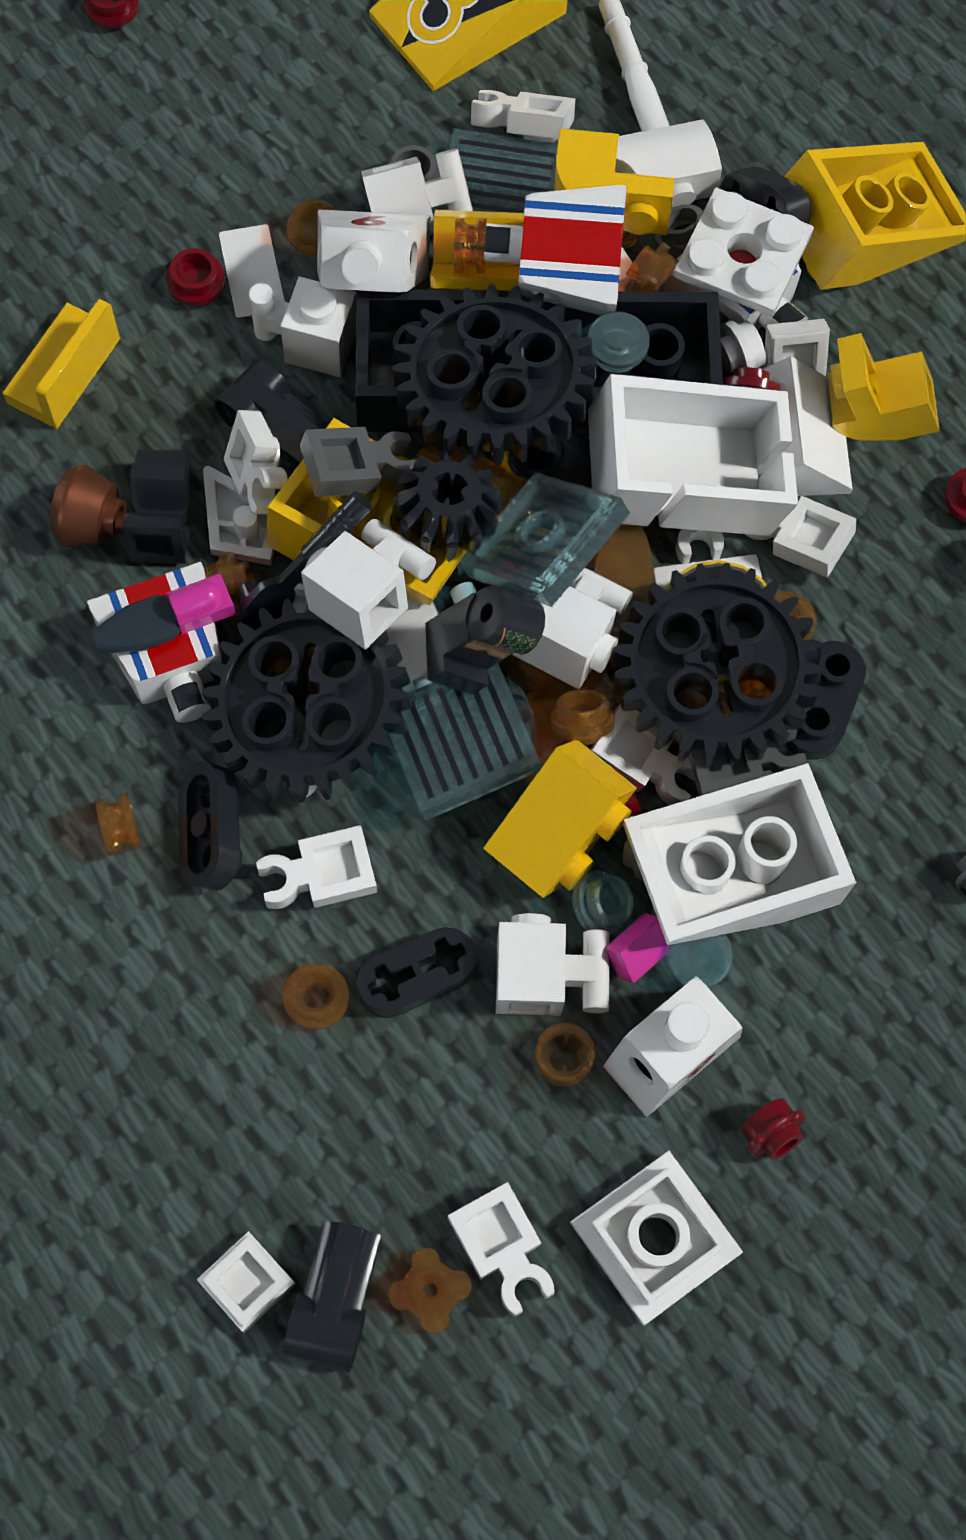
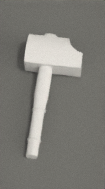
[598,0,722,208]

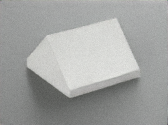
[758,356,853,496]

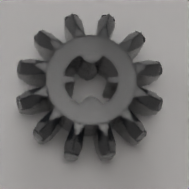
[392,449,502,562]

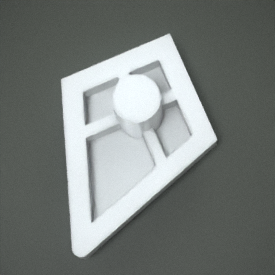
[203,466,275,566]

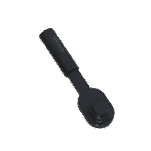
[237,491,372,630]

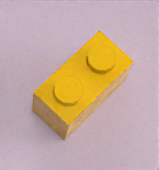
[483,740,637,898]

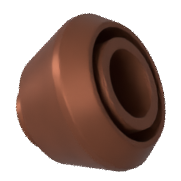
[50,464,126,547]

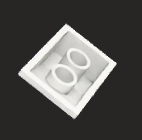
[623,763,856,945]

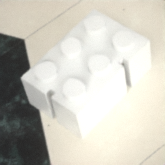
[588,374,798,536]

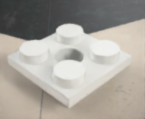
[673,187,814,317]
[570,1151,743,1326]

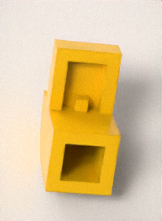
[554,128,675,235]
[827,333,940,441]

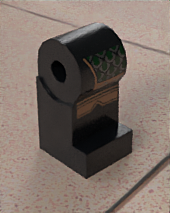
[425,585,546,695]

